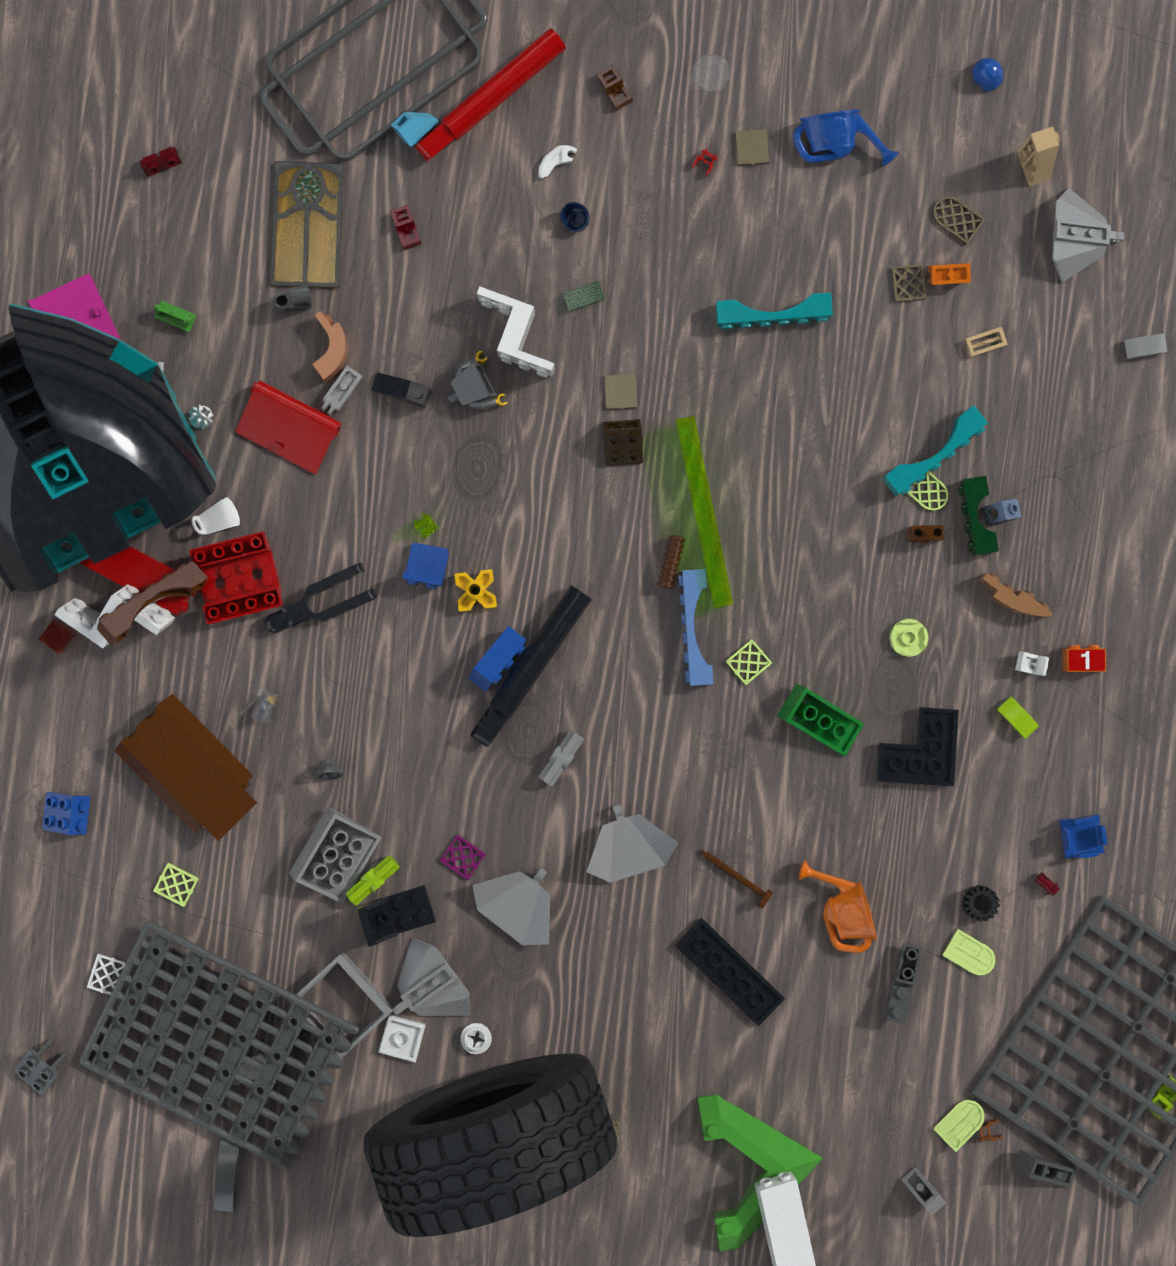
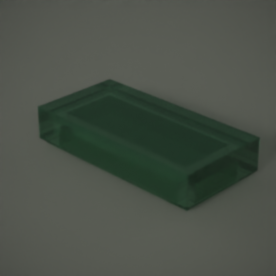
[562,281,605,312]

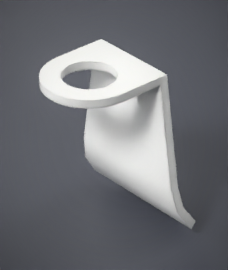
[191,497,240,535]

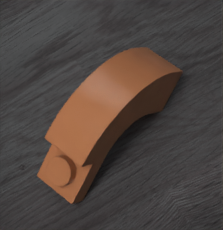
[312,311,348,382]

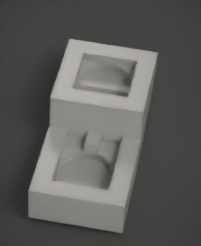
[1124,333,1168,360]

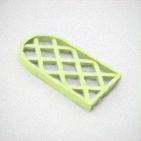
[907,461,949,511]

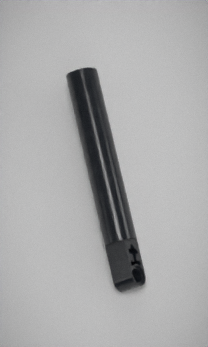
[470,585,592,747]

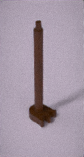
[700,849,773,908]

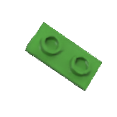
[154,300,197,332]

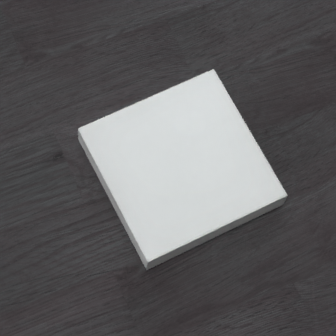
[378,1014,426,1063]

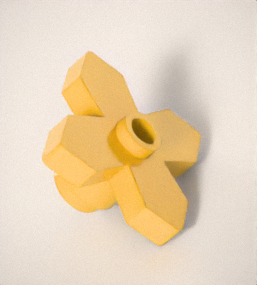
[454,569,497,612]

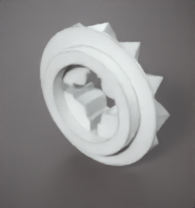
[461,1023,492,1054]

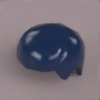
[560,202,590,233]

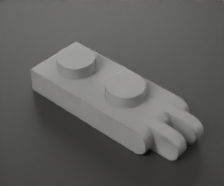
[321,365,363,416]

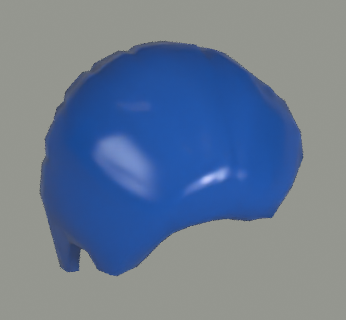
[972,58,1004,92]

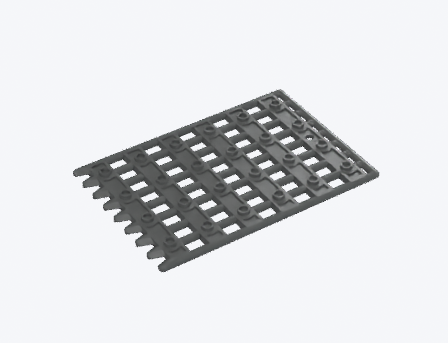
[79,921,359,1170]

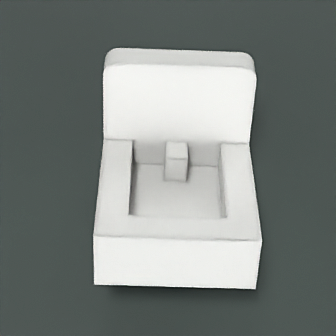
[1015,651,1049,676]

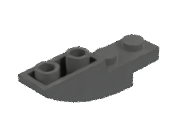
[884,943,922,1024]

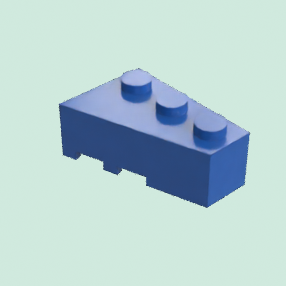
[468,626,526,692]

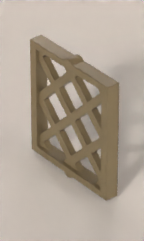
[892,264,927,302]

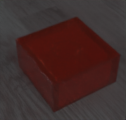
[39,620,76,654]

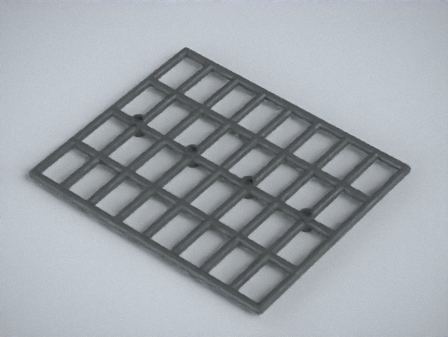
[971,895,1176,1206]

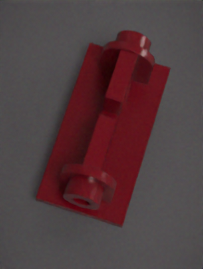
[140,146,182,177]

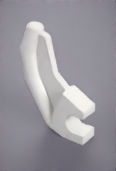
[538,145,577,179]

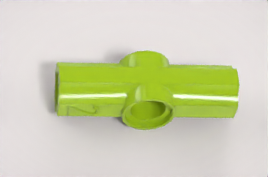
[346,855,400,906]

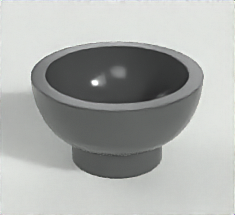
[315,759,343,781]

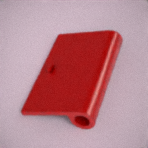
[235,380,342,475]

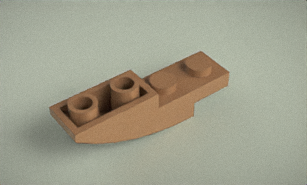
[979,573,1053,617]

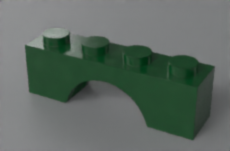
[958,476,999,556]

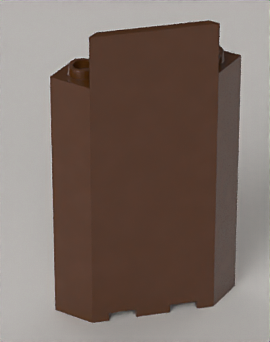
[114,694,257,841]

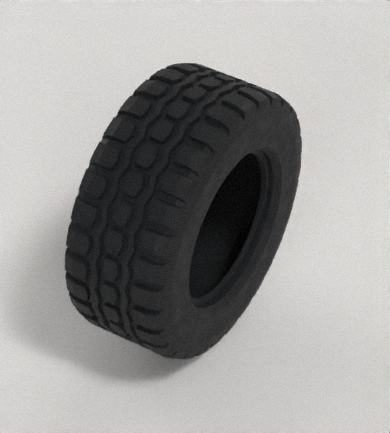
[364,1053,617,1237]

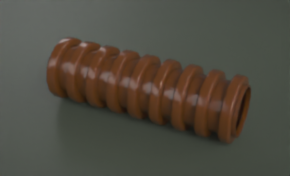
[657,535,686,589]

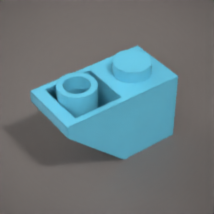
[391,112,439,147]

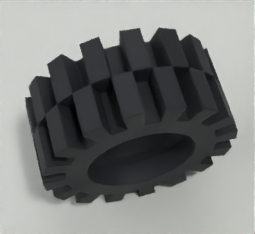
[962,885,1000,922]

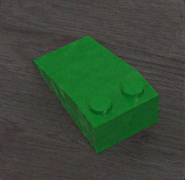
[777,683,864,756]

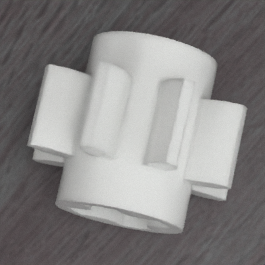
[188,405,213,430]

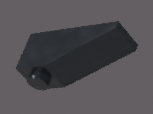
[371,372,432,409]

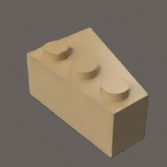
[1017,127,1060,187]

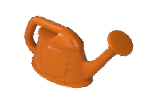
[798,860,877,953]

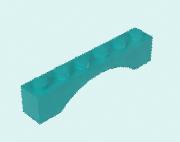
[715,292,833,330]
[881,405,988,496]

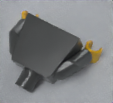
[447,351,508,410]

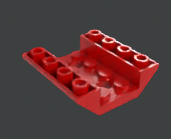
[189,531,283,625]

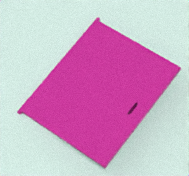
[27,273,121,340]

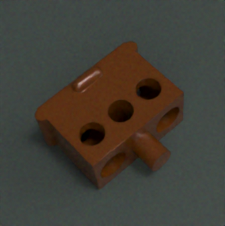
[907,525,944,543]

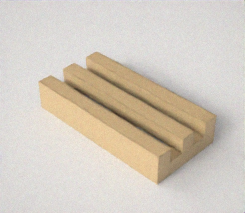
[964,327,1008,358]

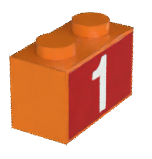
[1062,645,1106,672]

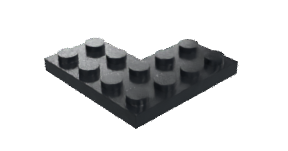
[876,707,959,787]

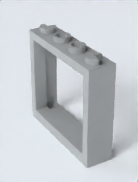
[289,952,394,1058]

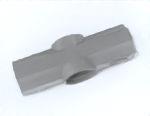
[539,730,584,786]

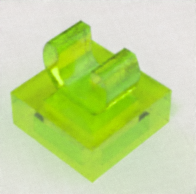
[413,513,439,540]

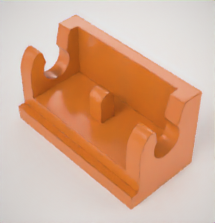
[928,263,971,285]

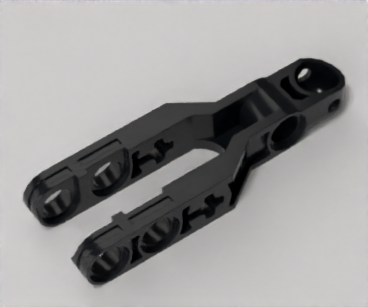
[264,563,377,633]

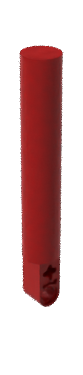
[415,28,566,162]

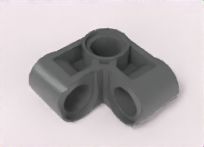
[273,285,312,313]

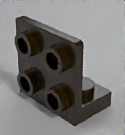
[602,419,643,466]

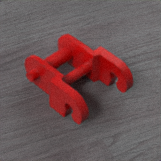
[692,148,718,177]

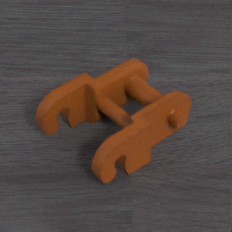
[978,1118,1003,1142]

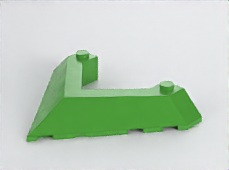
[698,1094,823,1252]

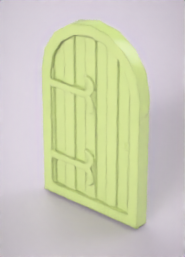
[942,928,995,975]
[934,1100,985,1152]

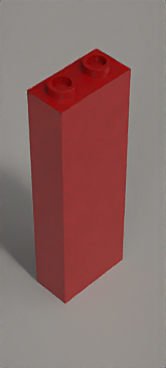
[79,545,197,616]

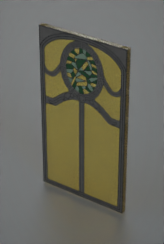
[270,161,344,289]

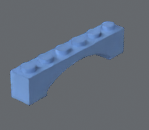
[678,569,713,686]

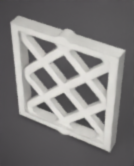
[87,954,126,995]

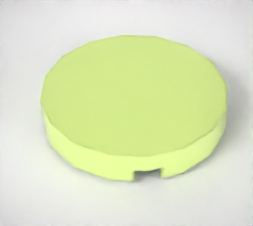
[889,619,929,657]

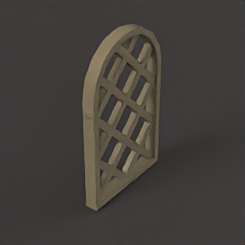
[933,197,985,244]

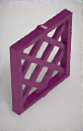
[440,835,486,880]

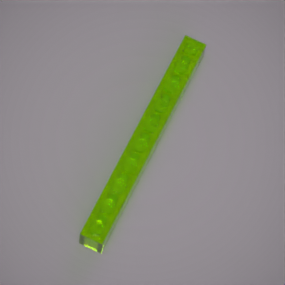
[675,416,733,609]

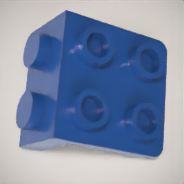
[403,543,449,589]
[42,792,91,835]

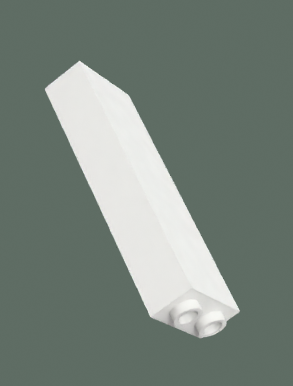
[754,1171,816,1266]

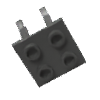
[13,1039,68,1096]

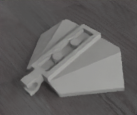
[1052,188,1124,282]
[586,804,679,883]
[473,867,550,945]
[392,938,470,1016]

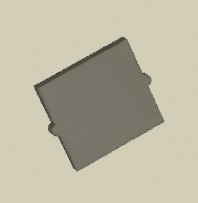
[735,128,769,166]
[604,373,637,410]

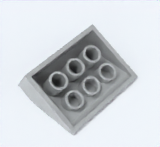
[289,807,382,903]

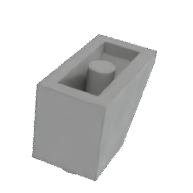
[901,1167,947,1216]

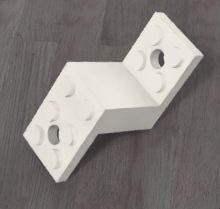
[477,286,555,378]
[55,585,175,648]

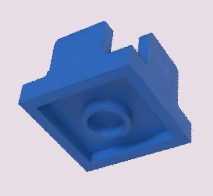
[1059,814,1107,858]

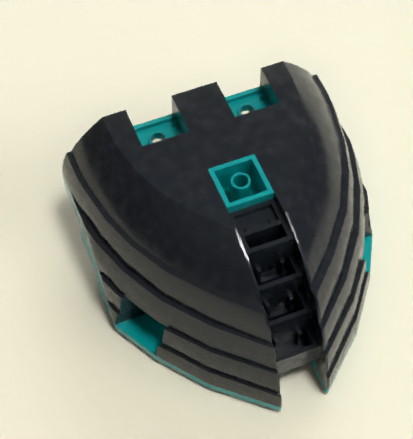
[0,303,216,592]

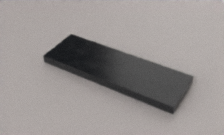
[675,917,785,1026]

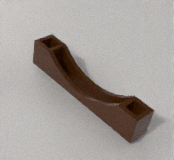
[97,561,208,646]

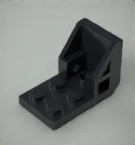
[357,885,436,947]

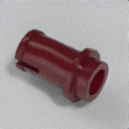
[1034,872,1060,896]

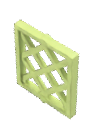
[725,639,772,685]
[153,863,199,907]

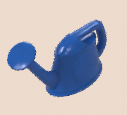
[793,109,899,167]

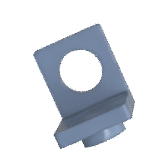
[984,499,1022,525]

